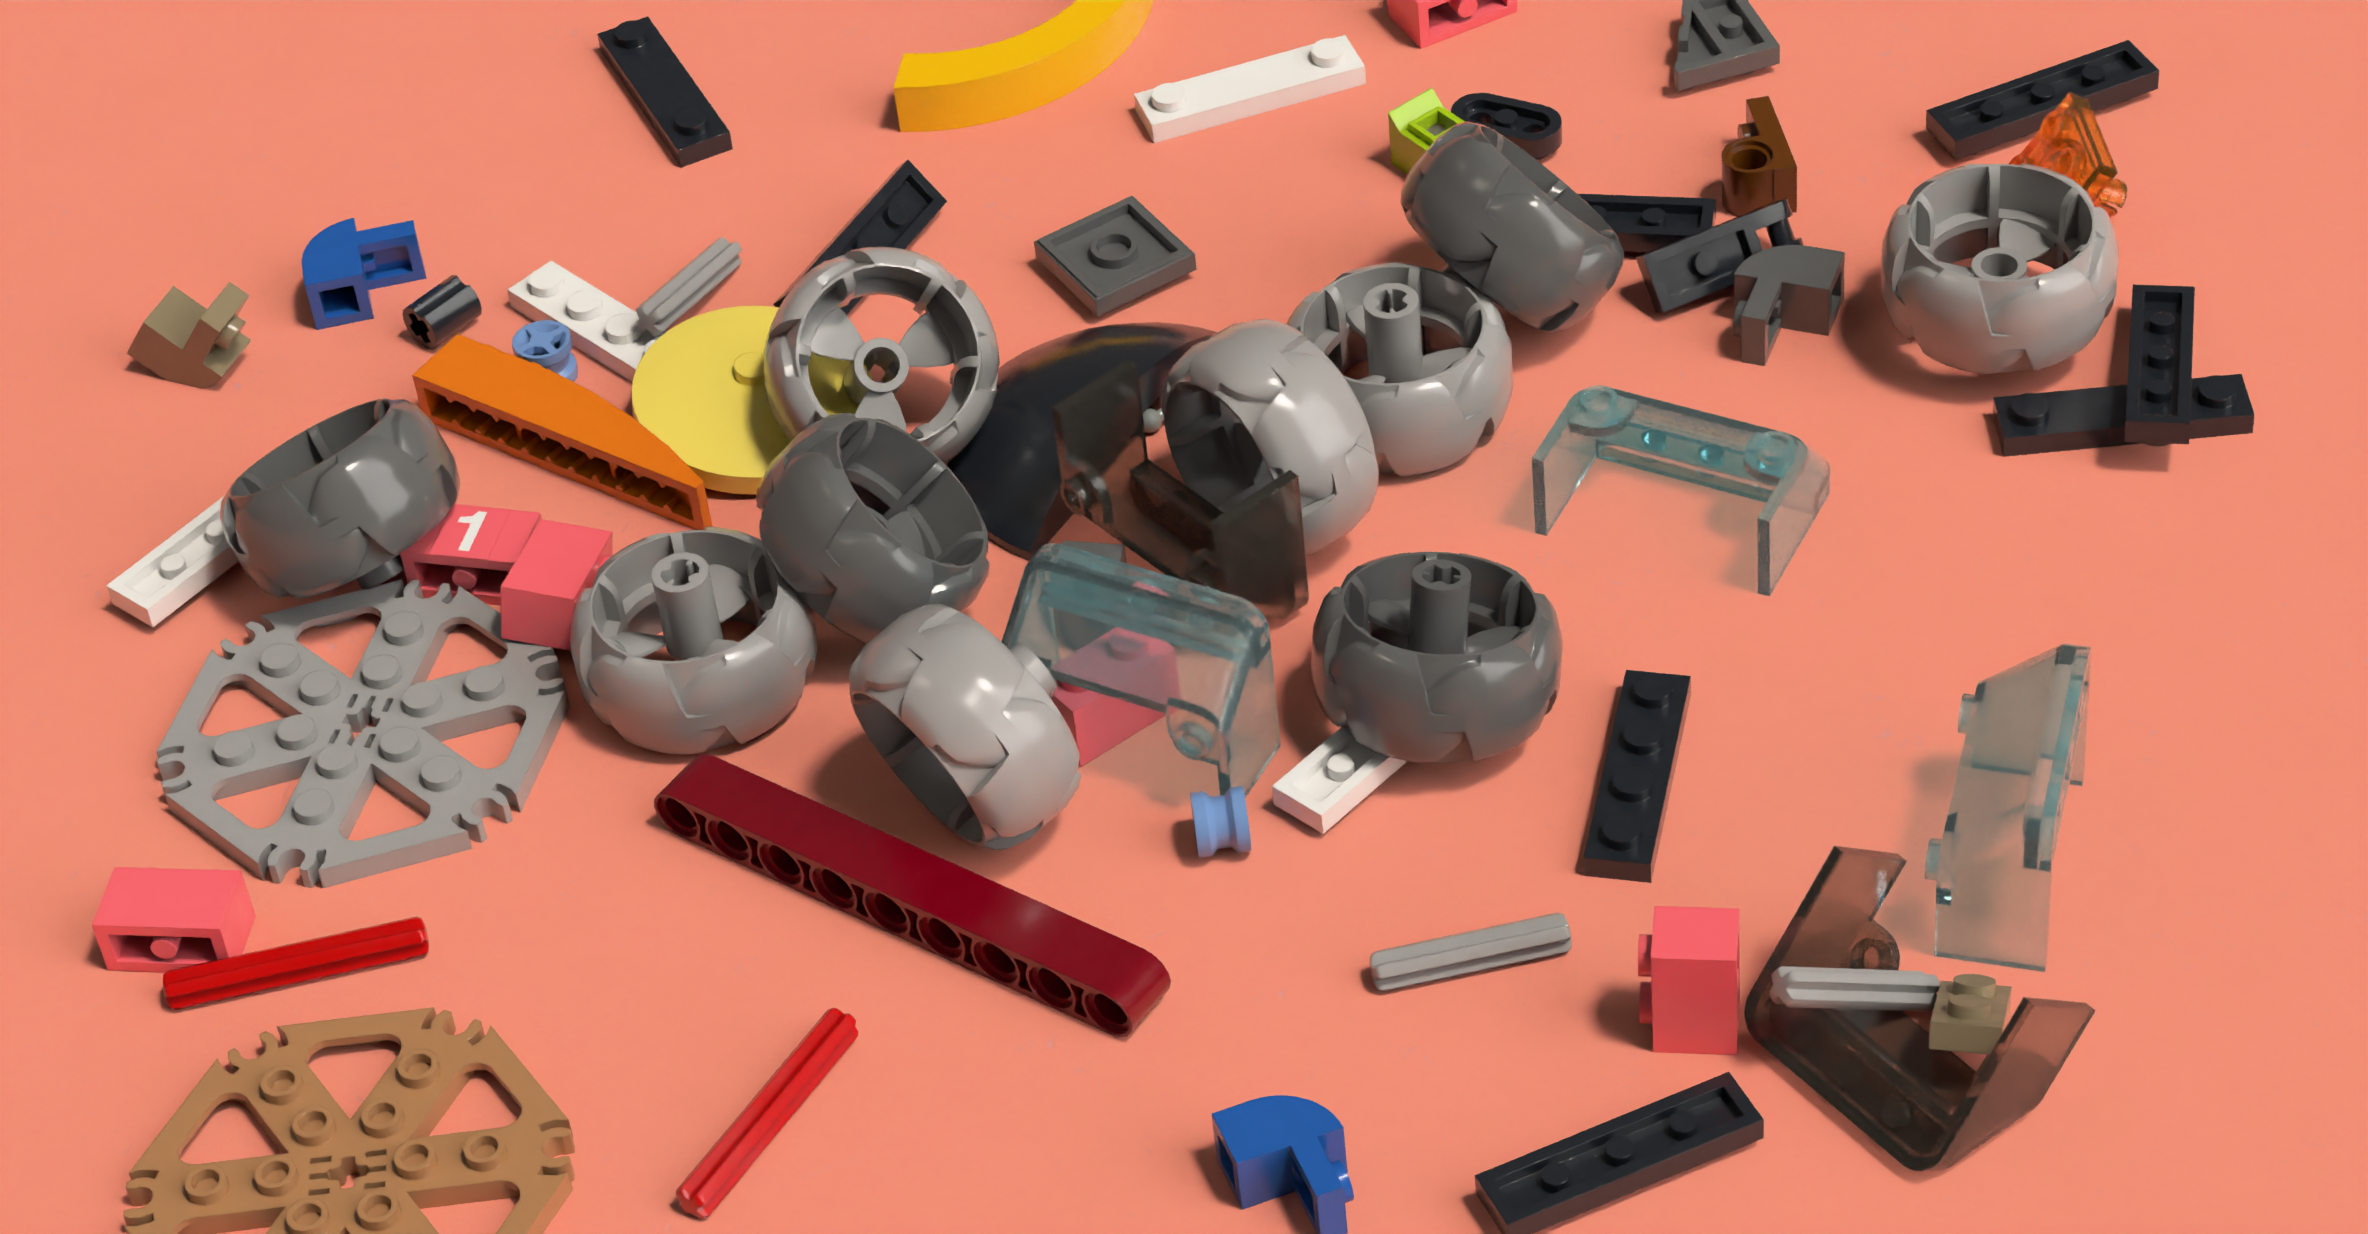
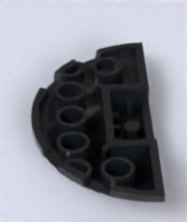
[947,322,1217,562]

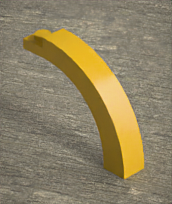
[893,0,1154,132]

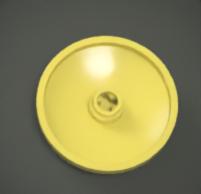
[631,306,872,495]

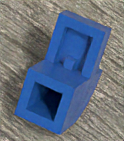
[302,218,427,330]
[1211,1095,1354,1234]

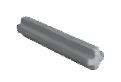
[636,237,742,336]
[1370,912,1572,992]
[1769,966,1941,1012]

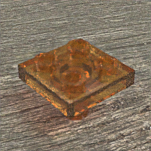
[2009,92,2128,217]

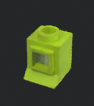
[1388,88,1465,175]

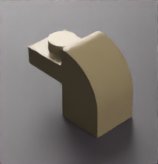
[127,282,251,388]

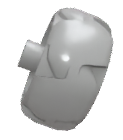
[1881,163,2119,374]
[763,247,1000,463]
[1287,263,1513,477]
[1162,319,1379,562]
[570,527,818,755]
[849,604,1081,850]

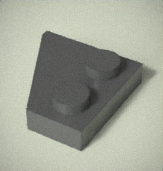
[1674,0,1780,91]

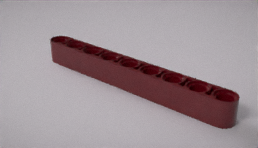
[654,753,1171,1037]

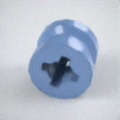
[512,320,578,382]
[1190,786,1252,858]

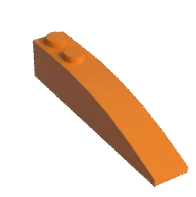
[412,334,713,530]

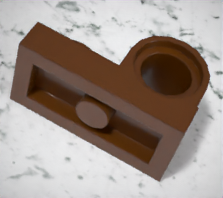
[1722,96,1797,217]

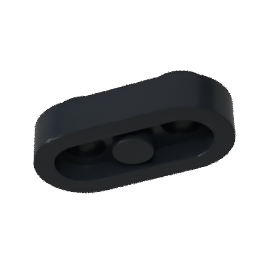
[1451,93,1562,160]

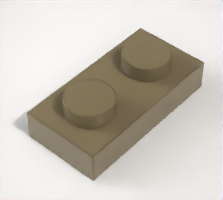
[1929,974,2012,1055]

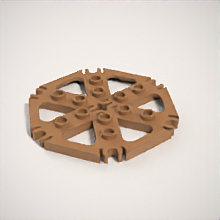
[123,1007,575,1234]

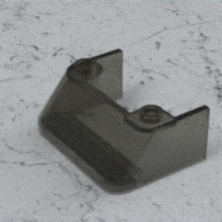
[1052,359,1309,619]
[1744,846,2096,1171]

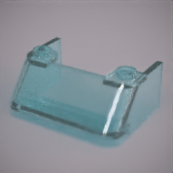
[1532,385,1830,597]
[1002,543,1281,798]
[1925,643,2092,972]

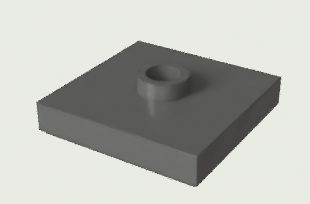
[1034,196,1197,317]

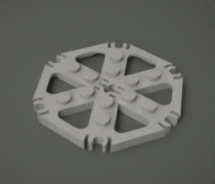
[157,580,569,888]

